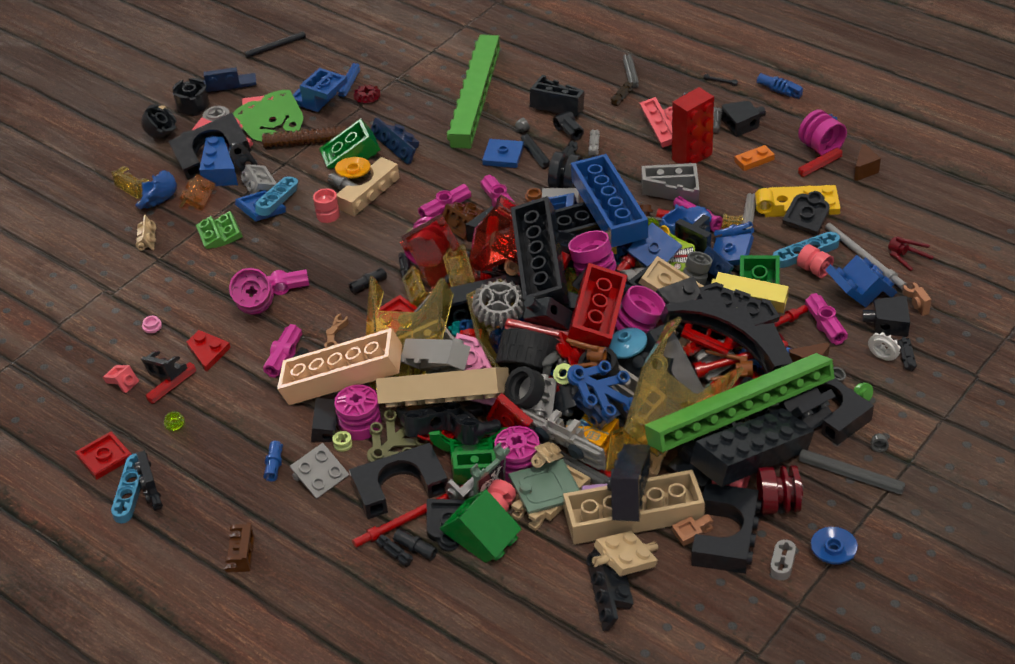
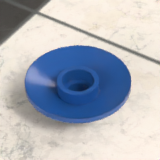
[811,527,857,564]

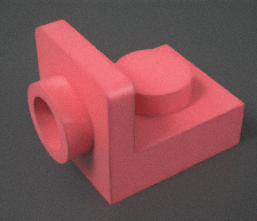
[102,365,139,393]

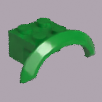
[429,427,508,484]

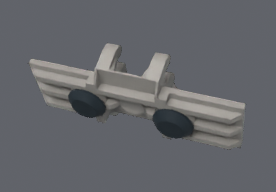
[520,408,607,471]

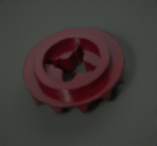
[353,84,380,103]

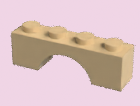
[337,157,400,216]

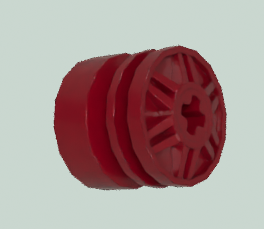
[757,465,803,515]

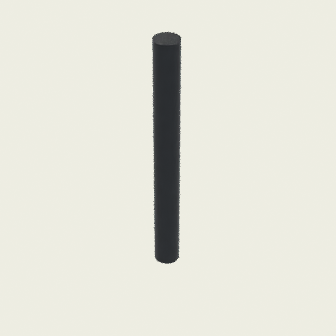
[245,31,306,58]

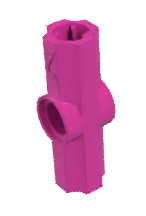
[480,175,517,218]
[418,184,471,218]
[252,269,309,295]
[805,293,848,345]
[263,324,302,378]

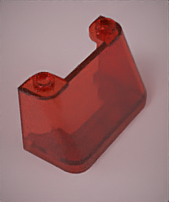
[400,213,480,302]

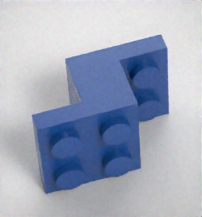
[293,68,348,112]
[825,255,897,308]

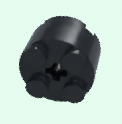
[173,78,210,116]
[553,383,585,426]

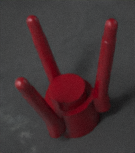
[888,236,933,271]

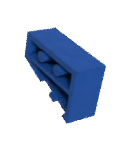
[199,137,238,187]

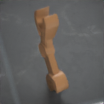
[324,314,349,348]

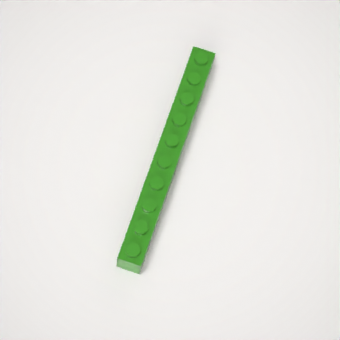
[447,35,500,149]
[645,353,835,452]

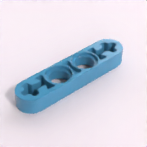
[255,177,298,216]
[773,232,840,268]
[111,453,143,523]

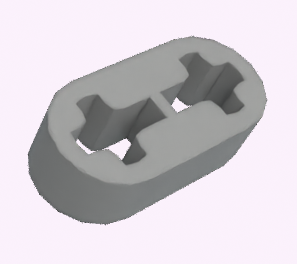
[770,540,796,580]

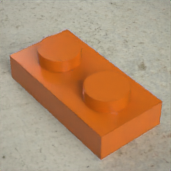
[734,145,775,171]

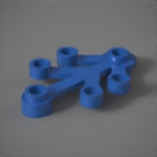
[567,360,642,419]

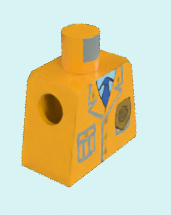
[565,414,619,454]

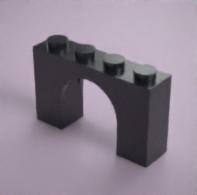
[169,113,252,180]
[816,378,874,446]
[349,443,448,520]
[691,483,762,574]

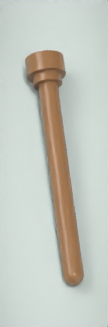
[497,248,519,276]

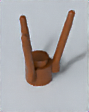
[566,339,607,368]
[705,349,753,381]

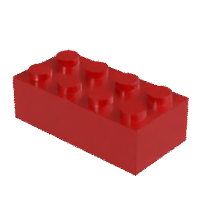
[672,87,714,164]
[566,263,627,347]

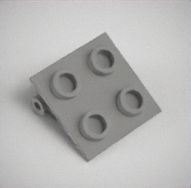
[519,374,557,419]
[289,443,350,499]

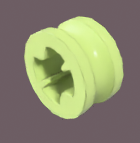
[332,431,352,452]

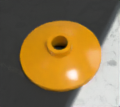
[335,157,370,178]

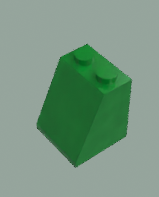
[439,489,522,563]

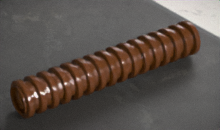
[262,125,347,149]

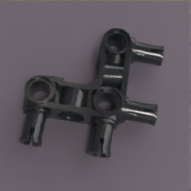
[395,400,502,445]

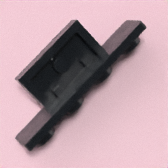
[586,548,634,632]

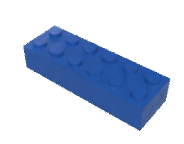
[571,154,648,247]

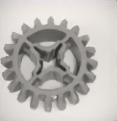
[472,279,526,329]

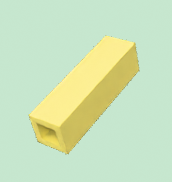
[711,272,789,313]

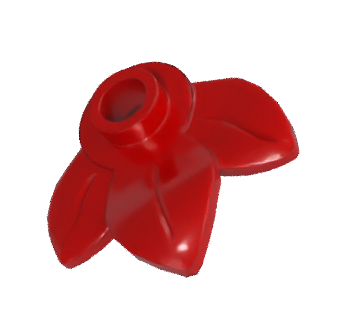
[556,331,585,365]

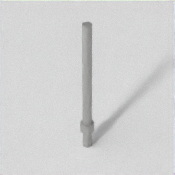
[825,223,907,290]

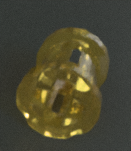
[722,213,743,229]

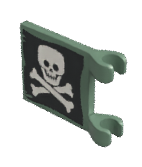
[470,442,510,496]

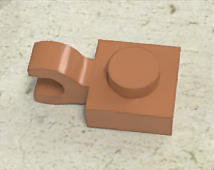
[903,282,932,316]
[672,514,713,546]

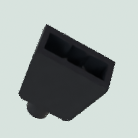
[721,101,766,137]
[523,296,573,331]
[862,296,910,337]

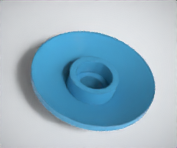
[608,328,647,359]

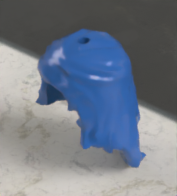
[135,170,177,210]
[659,204,712,236]

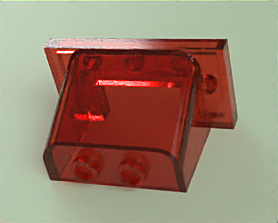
[468,194,518,271]

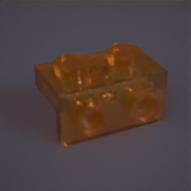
[179,174,216,211]

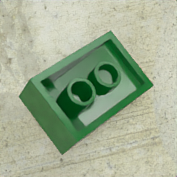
[319,119,381,169]
[740,255,780,284]

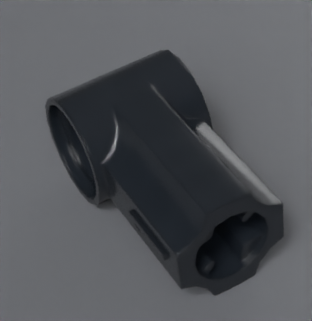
[553,111,584,141]

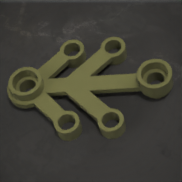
[367,409,428,462]

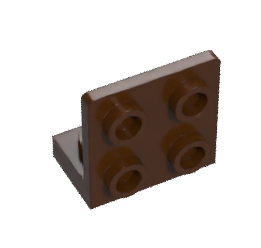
[440,202,484,240]

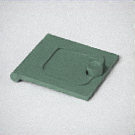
[508,459,580,514]

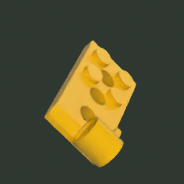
[755,185,840,217]

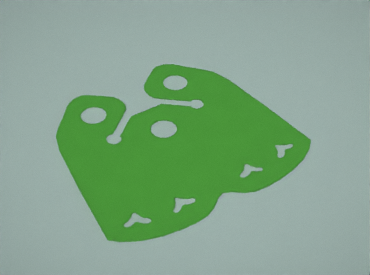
[233,90,304,142]

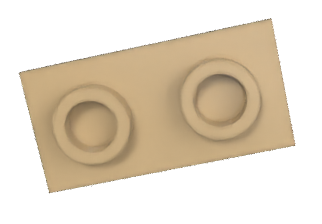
[136,215,156,251]
[531,442,564,468]

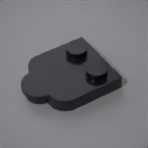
[782,191,830,236]
[426,499,465,552]

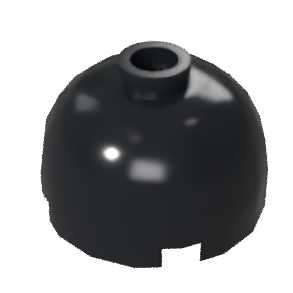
[141,104,176,139]

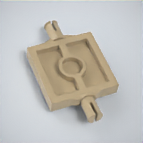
[592,531,658,576]

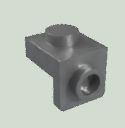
[445,477,474,500]

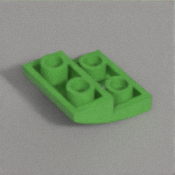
[196,211,243,249]

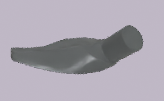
[542,351,561,376]

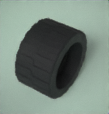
[495,328,561,374]

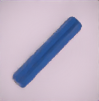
[337,63,360,97]

